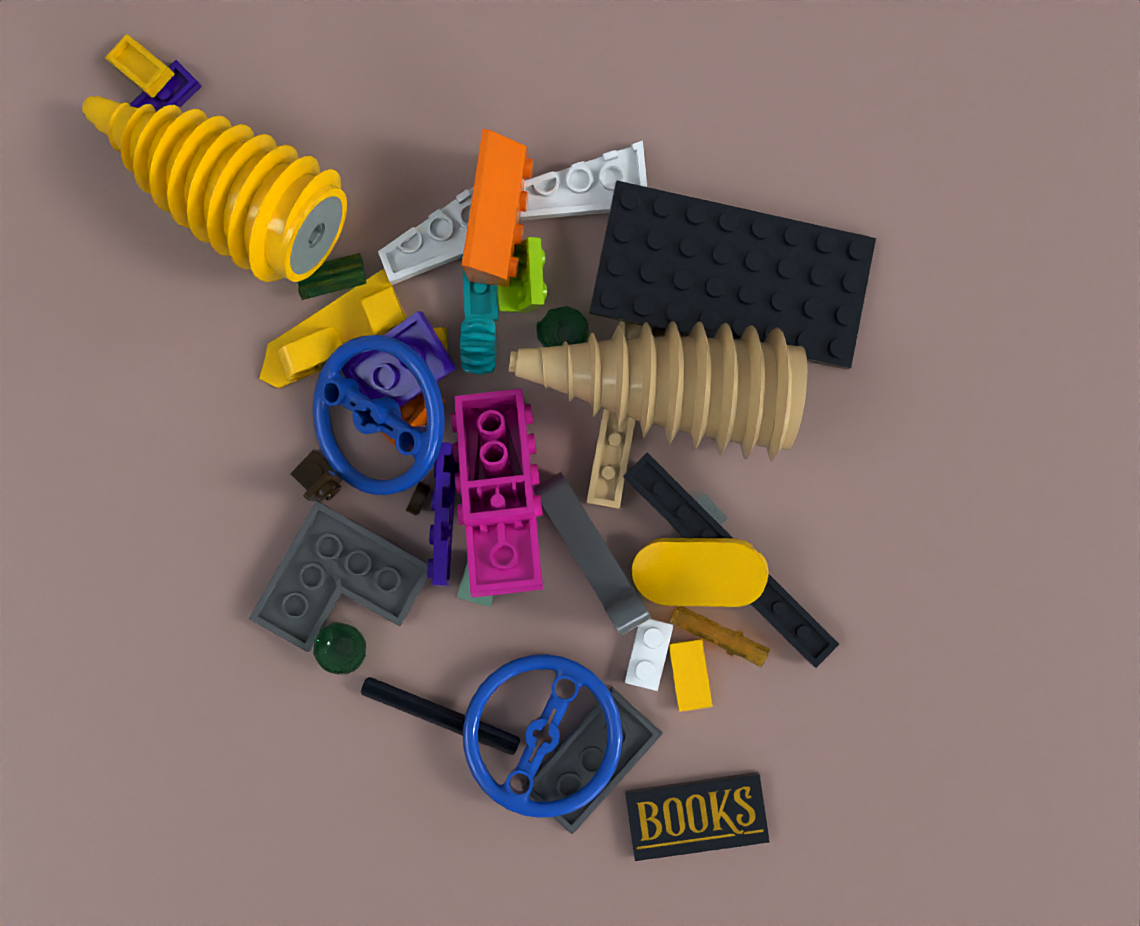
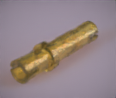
[669,606,770,668]

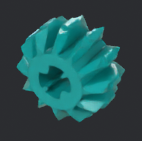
[460,317,497,375]

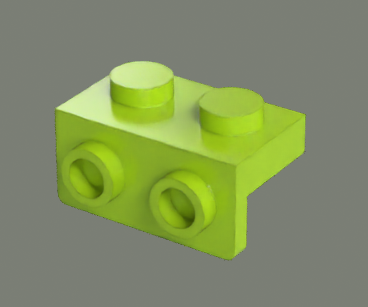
[497,237,547,313]

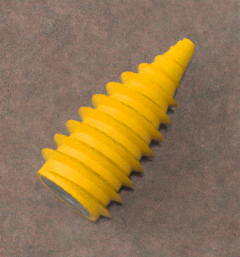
[82,96,347,282]

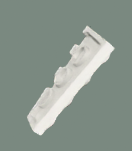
[519,140,647,221]
[378,187,473,285]

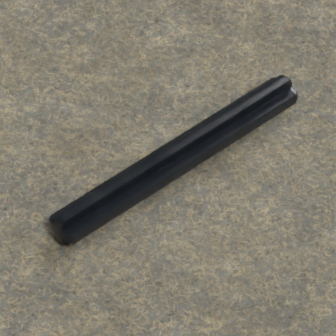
[361,677,520,755]

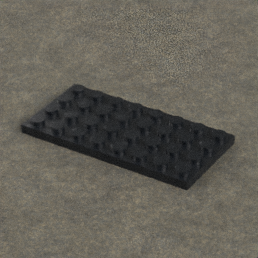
[589,180,876,369]

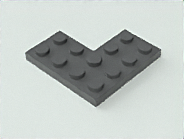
[249,501,428,652]

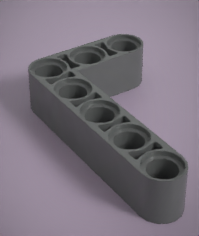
[534,472,652,636]

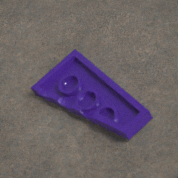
[427,442,457,587]

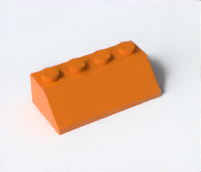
[462,129,534,287]

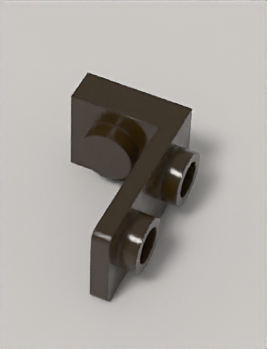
[290,450,343,502]

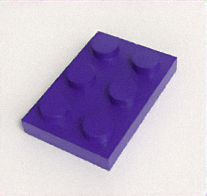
[341,311,457,408]

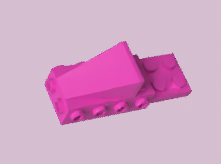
[450,388,543,598]

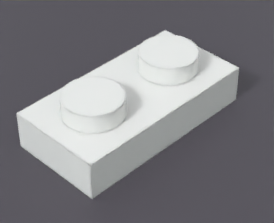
[624,619,674,691]

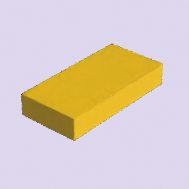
[105,34,174,98]
[669,638,713,712]

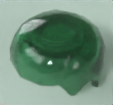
[536,306,590,347]
[313,622,367,675]

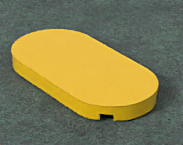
[632,538,769,607]

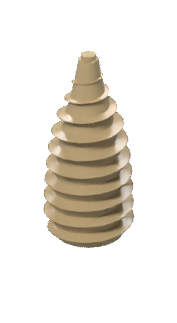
[509,321,808,461]

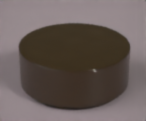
[405,481,431,516]

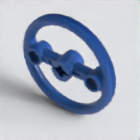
[312,335,445,495]
[463,654,623,818]

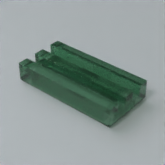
[297,253,367,300]

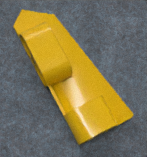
[259,269,407,389]

